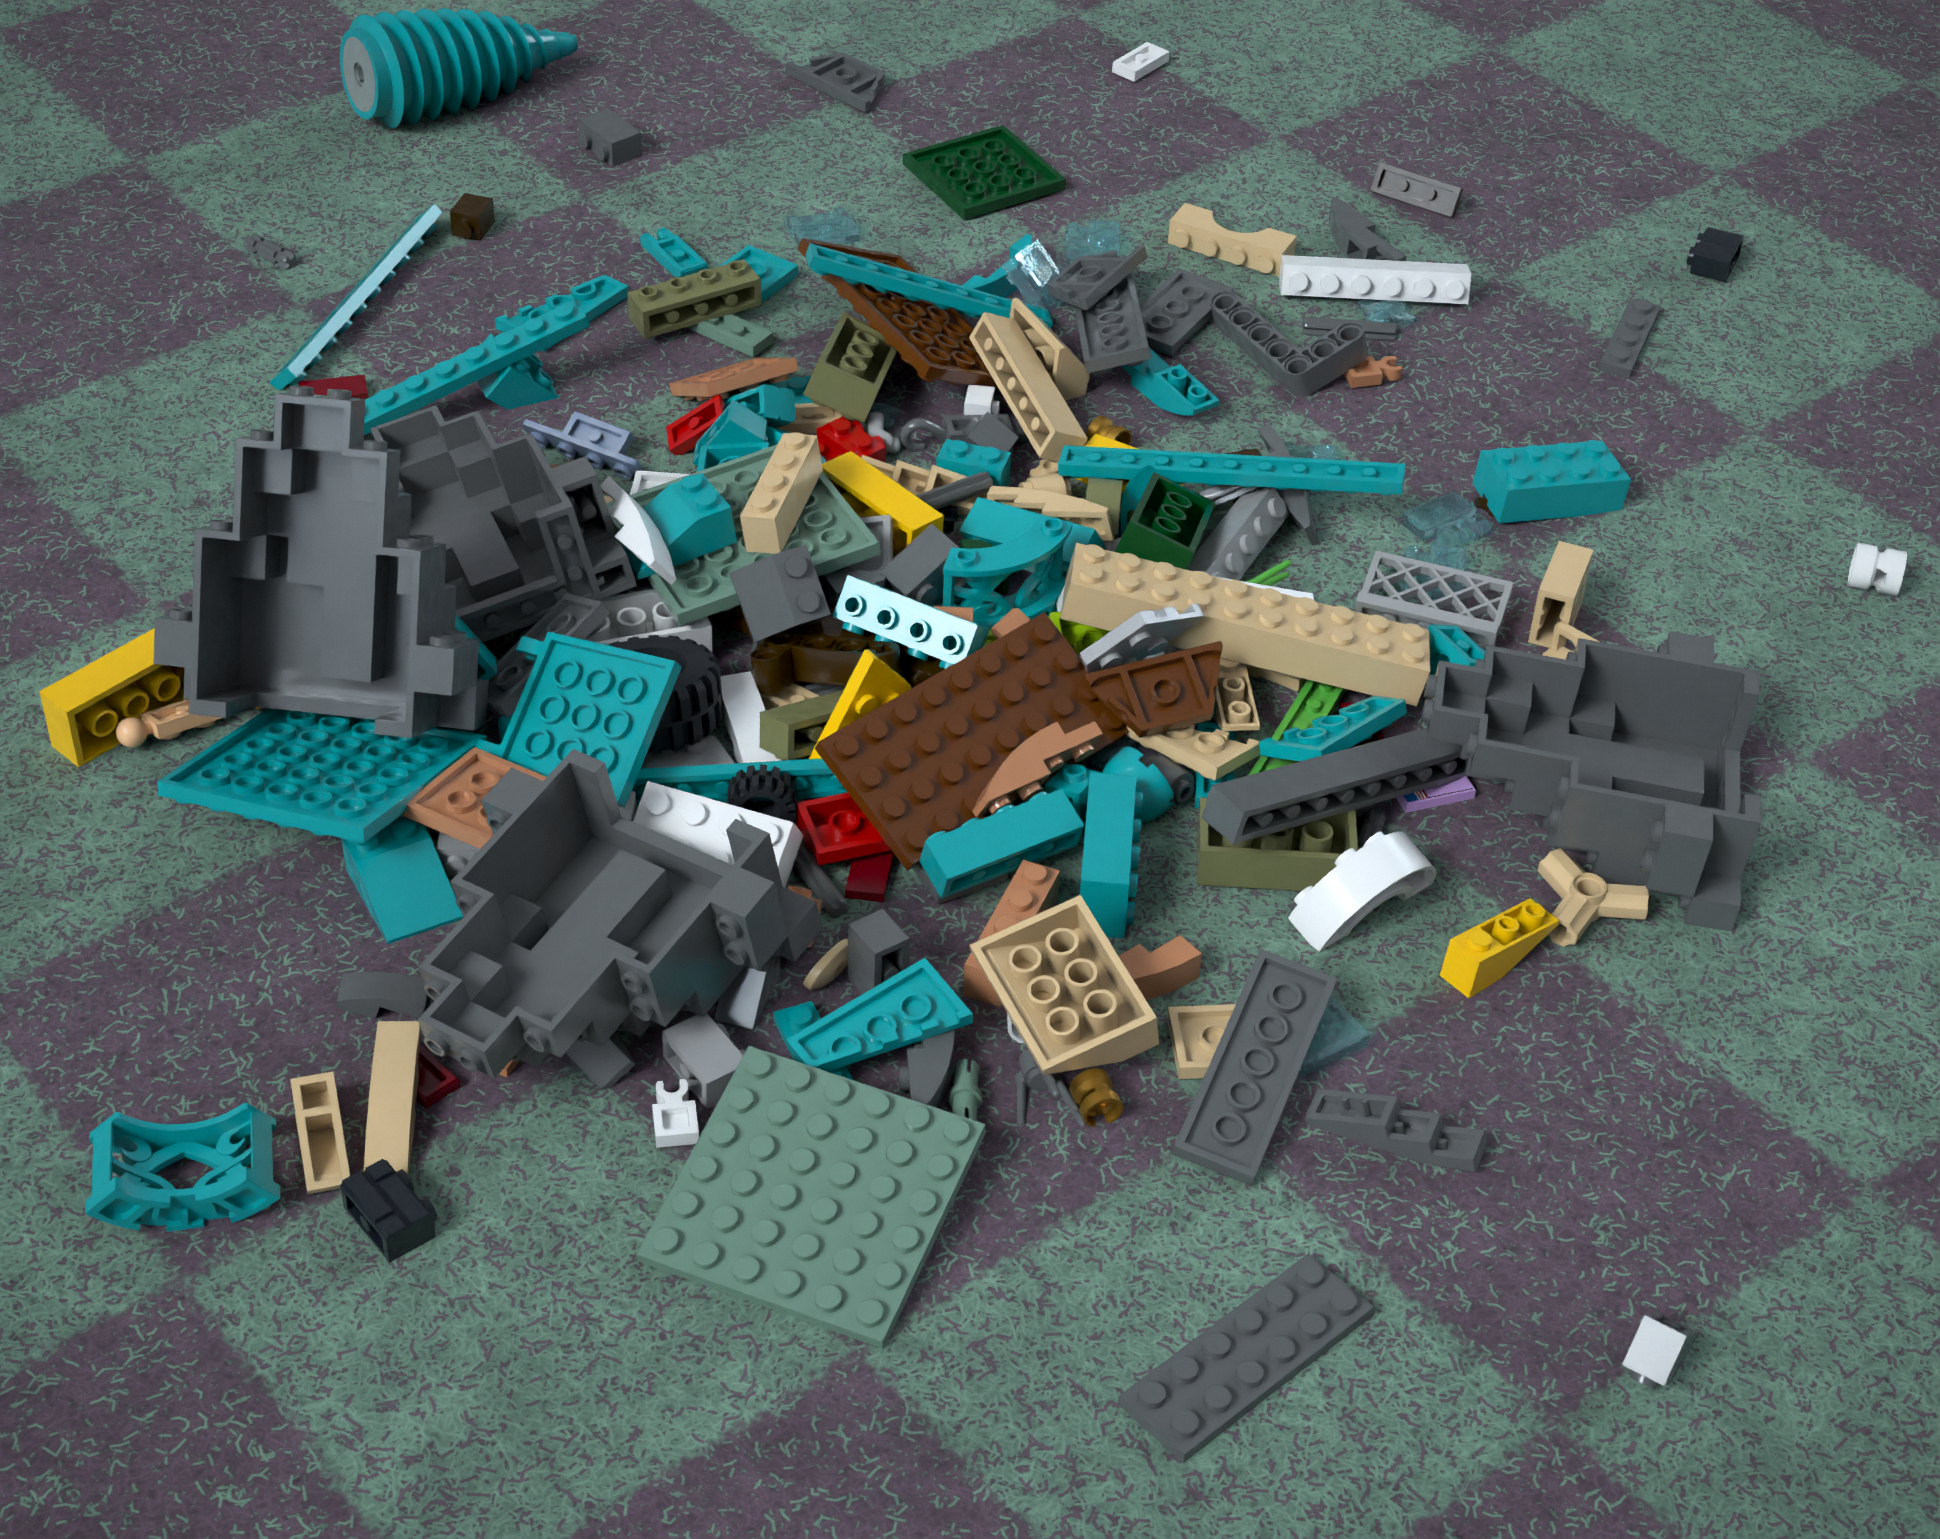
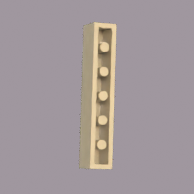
[969,312,1088,462]

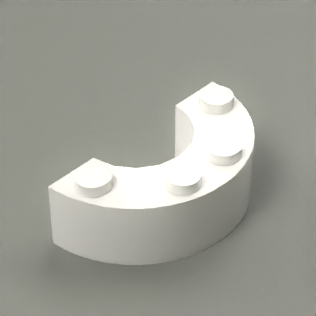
[1288,831,1436,952]

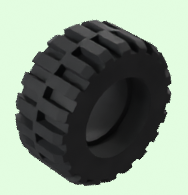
[609,635,724,755]

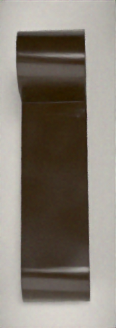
[750,632,903,694]

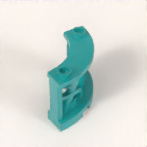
[943,516,1073,629]
[85,1103,280,1232]

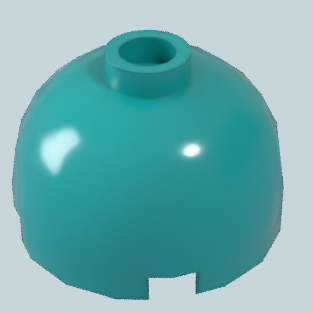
[1102,746,1174,823]

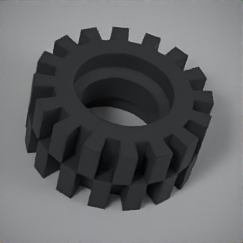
[726,764,798,822]

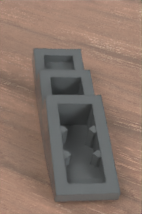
[1258,423,1319,546]
[1305,1089,1487,1172]

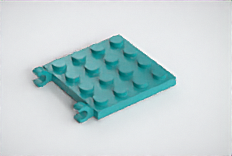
[475,632,682,808]

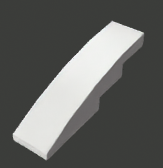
[600,476,676,585]
[721,671,781,803]

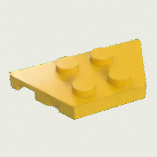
[809,650,911,759]

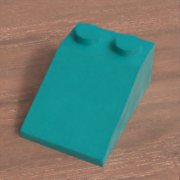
[615,473,737,580]
[341,817,463,944]

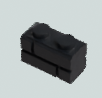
[340,1159,437,1263]

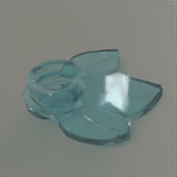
[1358,299,1417,323]

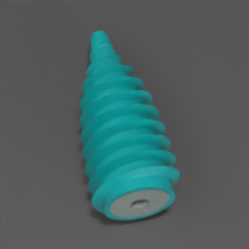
[340,8,578,129]

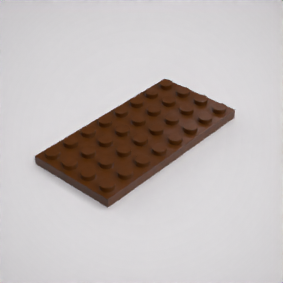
[797,238,1000,391]
[815,612,1129,871]

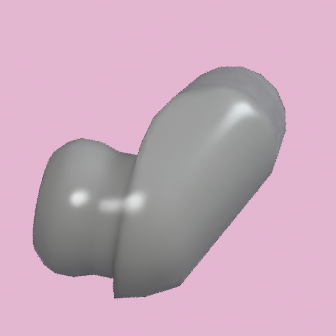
[867,412,901,454]

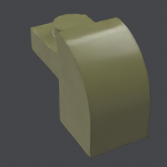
[1086,477,1123,535]

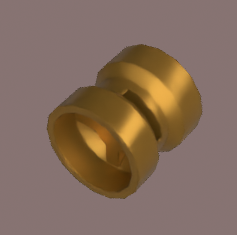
[1085,415,1132,446]
[1069,1068,1123,1127]

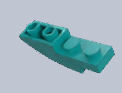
[1121,348,1220,416]

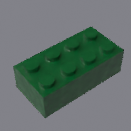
[1115,472,1216,570]

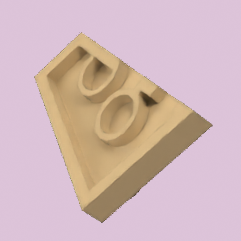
[1126,724,1260,781]

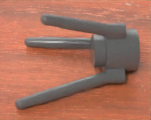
[1014,1049,1086,1127]

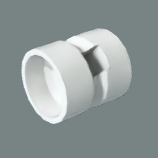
[1847,542,1907,596]

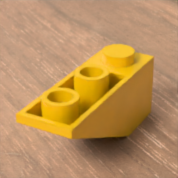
[1440,898,1560,998]

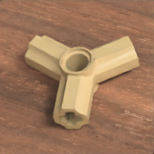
[1538,848,1649,947]

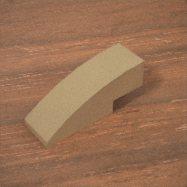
[290,1072,350,1194]

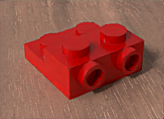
[817,416,886,462]
[796,792,891,865]

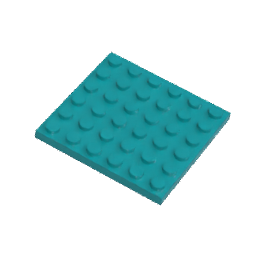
[157,708,487,844]

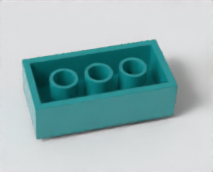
[1472,440,1631,523]
[1080,772,1143,938]

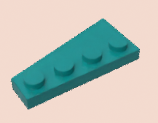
[495,275,629,352]
[1259,696,1407,761]
[786,958,973,1072]

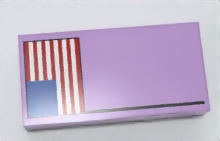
[1396,776,1476,813]

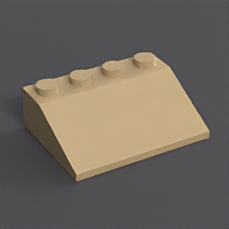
[969,895,1159,1075]

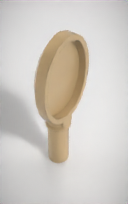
[803,938,848,991]

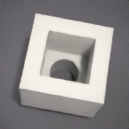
[964,385,1000,415]

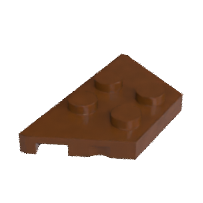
[1083,641,1223,738]

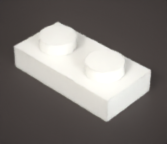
[1112,42,1169,82]

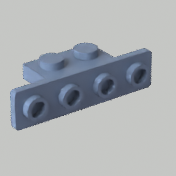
[522,411,644,480]

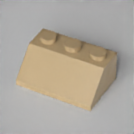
[1010,298,1090,401]

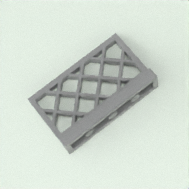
[1355,551,1514,651]

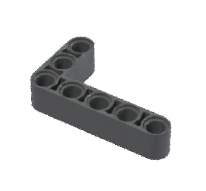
[1210,290,1368,397]

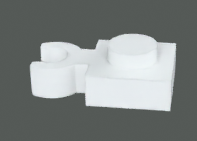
[652,1079,699,1148]

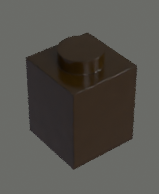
[450,193,495,241]

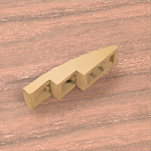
[861,455,993,515]
[987,486,1115,541]
[364,1021,422,1174]

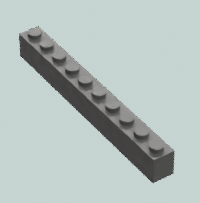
[1202,727,1469,844]

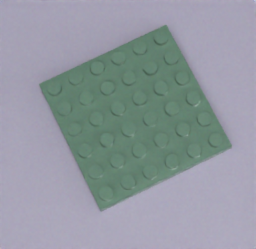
[606,444,881,626]
[636,1046,986,1349]

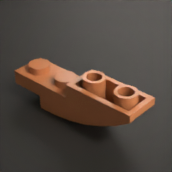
[972,721,1103,818]

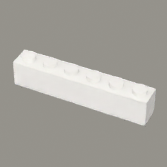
[1279,255,1471,304]

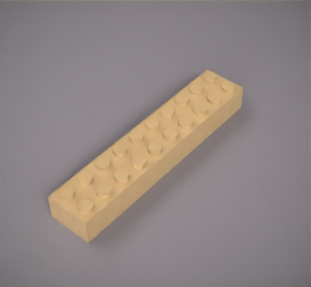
[1060,543,1430,706]

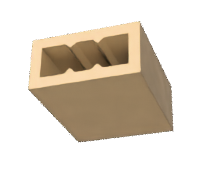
[1528,541,1594,648]

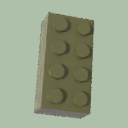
[803,312,897,422]
[1196,797,1358,891]

